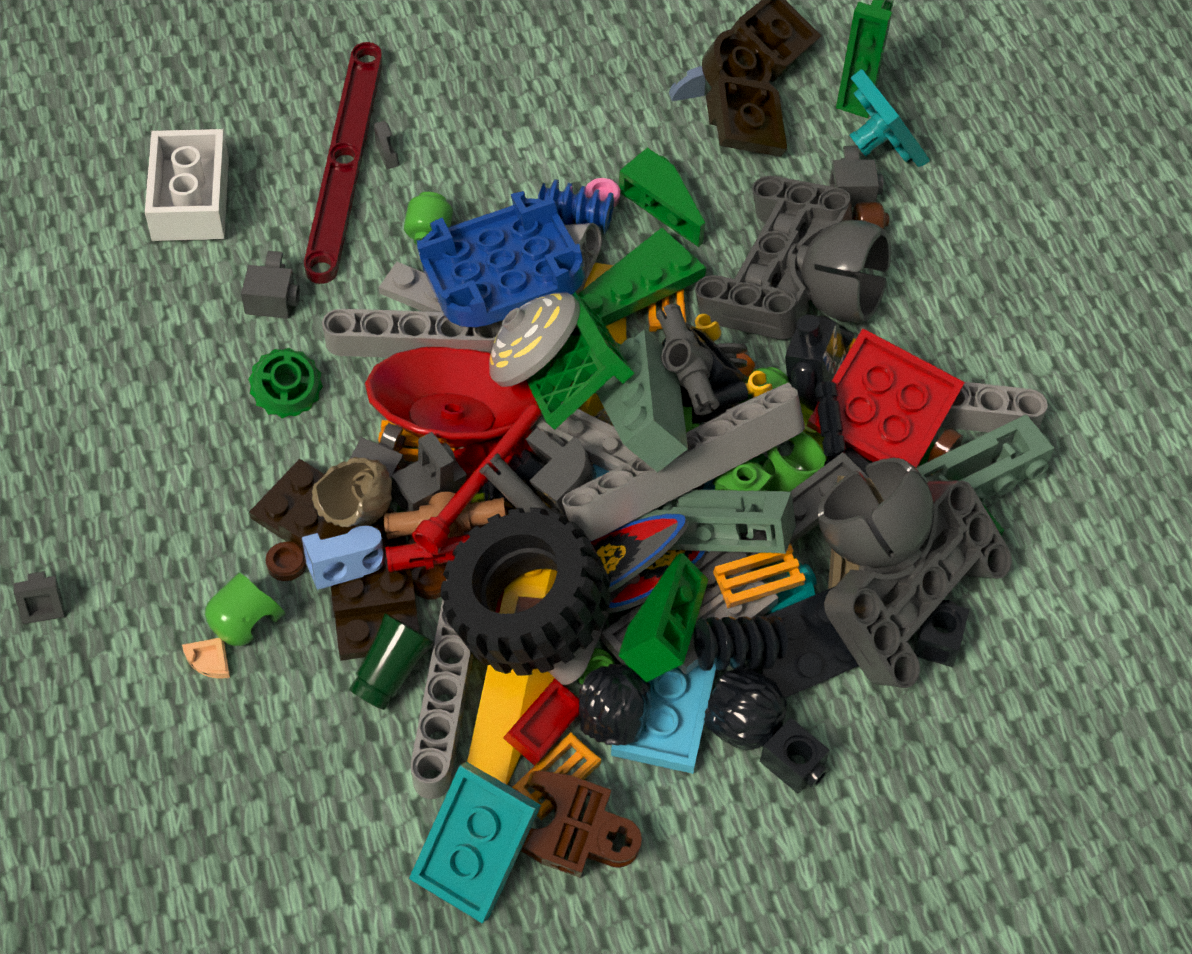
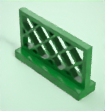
[836,0,894,118]
[526,292,635,430]

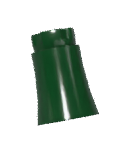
[349,613,435,710]

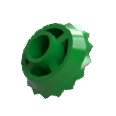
[248,348,323,418]

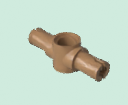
[384,492,508,539]

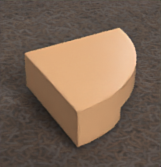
[182,638,230,678]

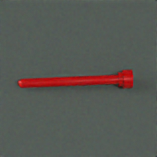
[412,404,542,555]

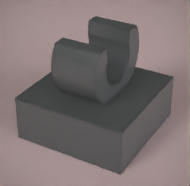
[14,571,64,624]

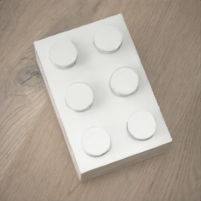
[145,129,229,241]

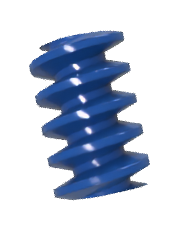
[538,179,614,235]

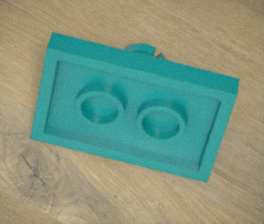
[849,69,930,167]
[409,762,541,923]

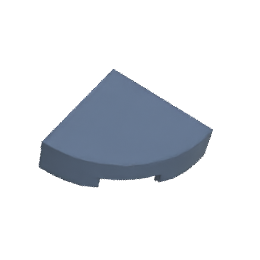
[669,66,706,101]

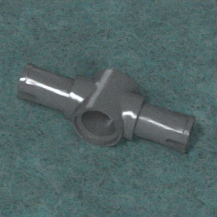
[656,304,719,415]

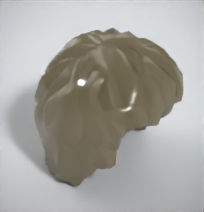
[312,457,392,527]

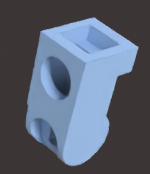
[302,526,385,590]

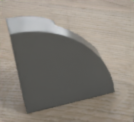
[374,121,399,169]

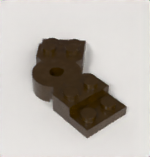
[702,0,821,157]
[249,459,420,661]

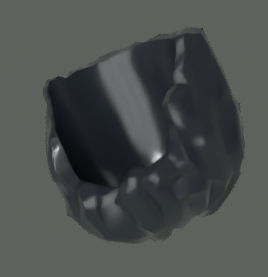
[579,664,652,746]
[704,669,787,751]

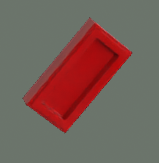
[503,678,579,766]

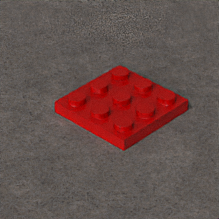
[807,328,965,468]

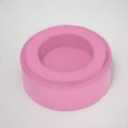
[586,178,620,207]

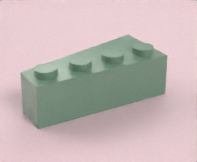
[590,330,688,473]

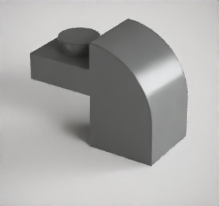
[526,428,597,516]
[391,432,467,512]

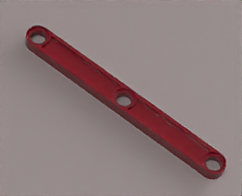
[304,42,382,284]

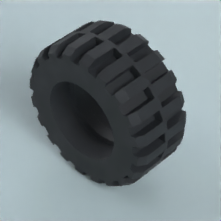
[441,507,611,676]

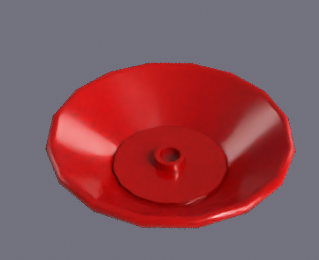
[365,347,537,448]

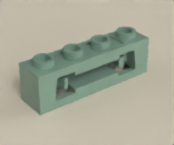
[917,414,1054,504]
[627,490,796,553]

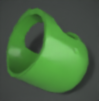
[763,432,826,492]
[205,572,285,646]

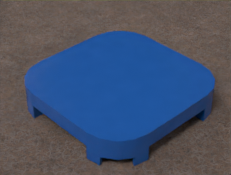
[417,191,586,328]

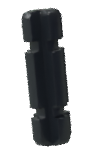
[815,381,846,457]

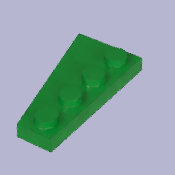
[578,228,706,326]

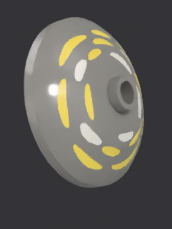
[489,293,580,387]

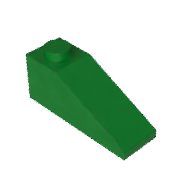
[619,147,705,247]
[618,553,709,682]

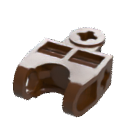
[521,771,642,878]

